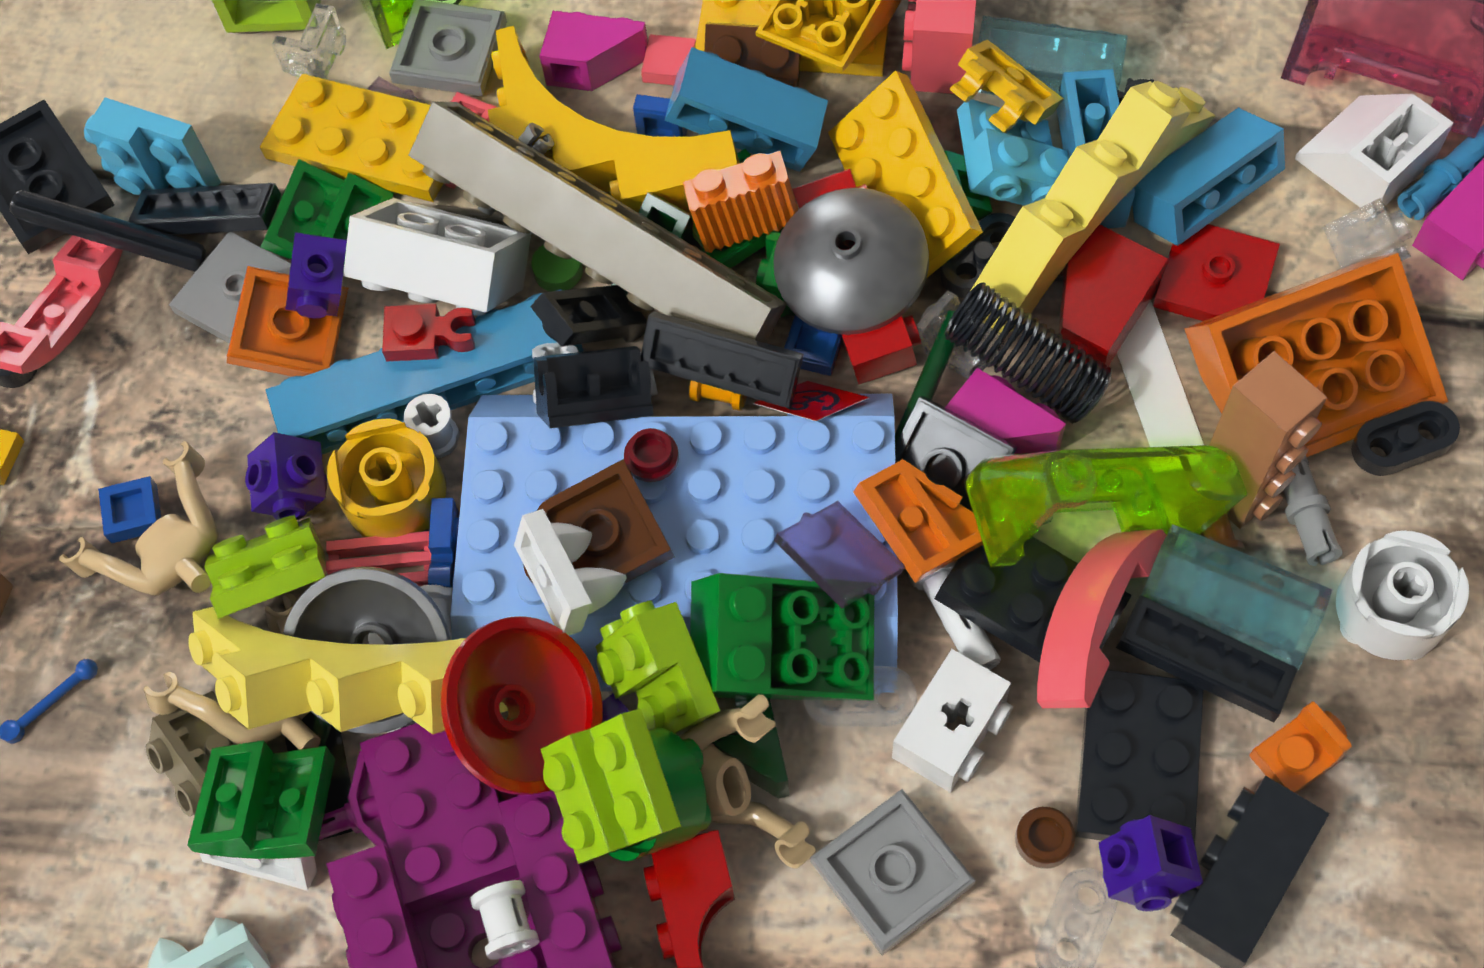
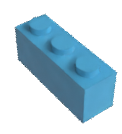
[664,47,828,172]
[1057,69,1135,228]
[1132,107,1285,246]

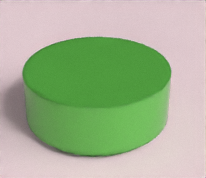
[531,245,583,292]

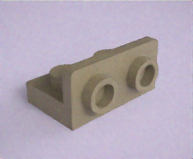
[146,691,237,816]

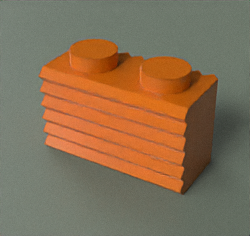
[683,151,799,253]

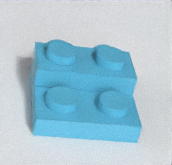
[84,97,221,195]
[957,99,1069,206]

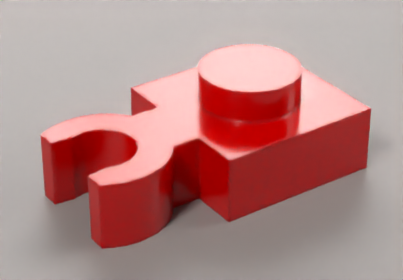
[382,304,476,362]

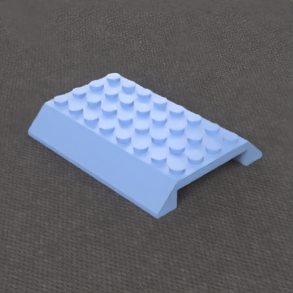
[450,393,898,693]

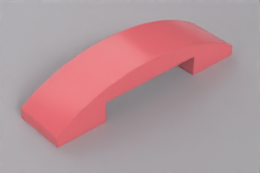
[0,235,123,374]
[1037,529,1167,709]

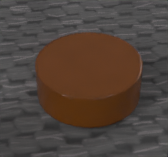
[1015,807,1075,869]

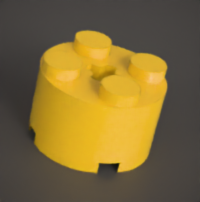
[327,418,447,538]

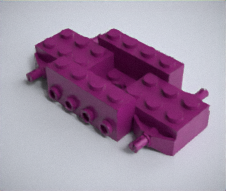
[319,723,622,968]

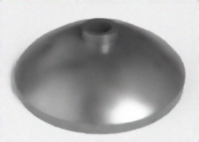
[774,188,929,335]
[283,567,450,734]

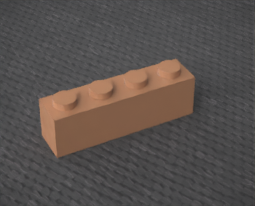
[1193,351,1327,529]

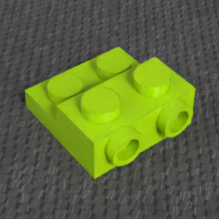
[204,515,326,619]
[595,600,720,736]
[540,708,681,864]

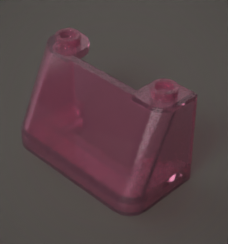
[1281,0,1484,139]

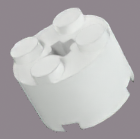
[1336,531,1469,660]

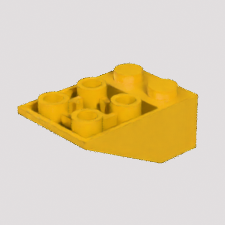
[756,0,902,72]

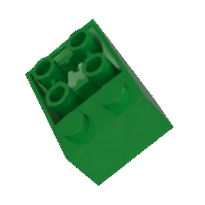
[690,573,875,701]

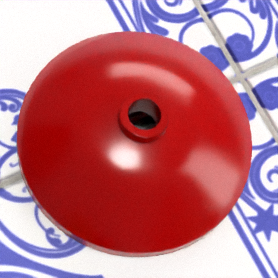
[441,616,603,795]

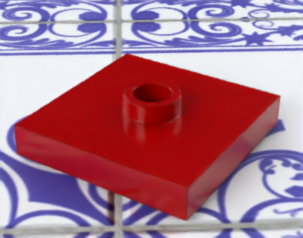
[1153,224,1280,321]

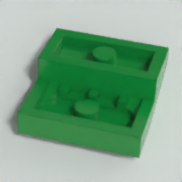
[260,159,394,273]
[187,741,335,859]

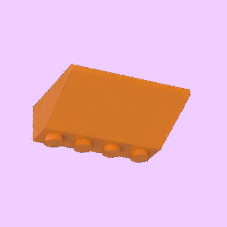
[1184,253,1449,457]

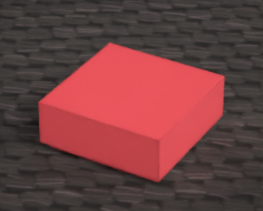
[641,34,696,85]

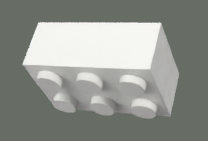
[343,198,531,316]

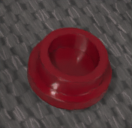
[624,428,679,482]

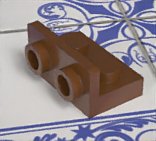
[704,22,801,87]

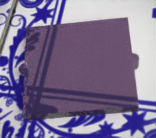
[774,501,905,609]

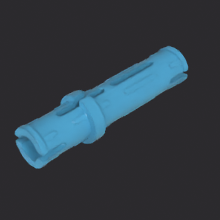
[1397,124,1484,220]

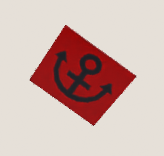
[753,381,870,421]

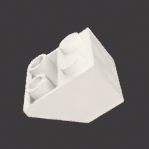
[1295,94,1454,217]

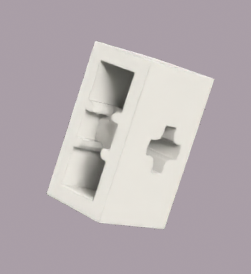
[892,649,1013,793]

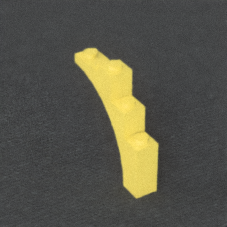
[970,81,1215,336]
[189,607,508,734]

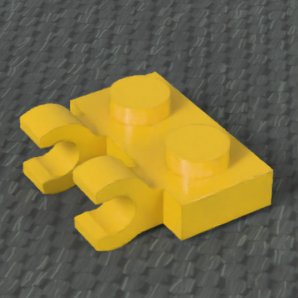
[950,39,1064,133]

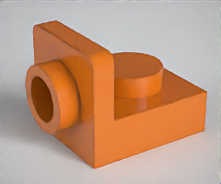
[1249,701,1352,794]

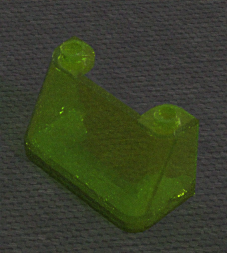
[966,445,1248,567]

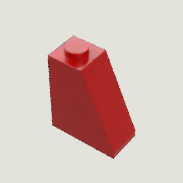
[1058,224,1168,368]

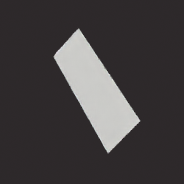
[1117,300,1207,472]

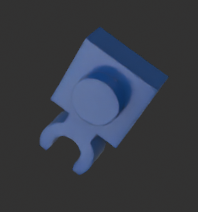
[428,498,460,588]

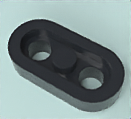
[941,213,1016,298]
[1351,401,1460,476]

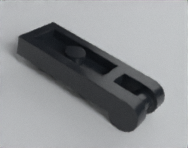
[530,285,647,347]

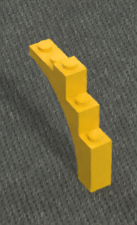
[488,25,740,213]

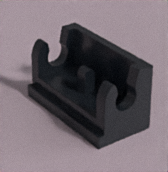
[533,346,653,428]

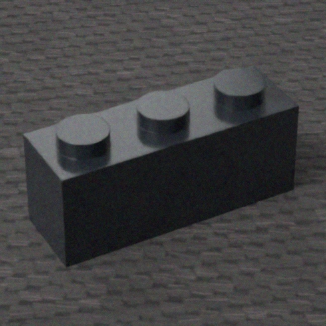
[1170,776,1330,968]

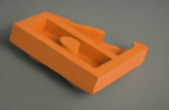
[853,459,1005,583]

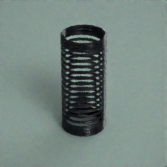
[945,282,1112,424]

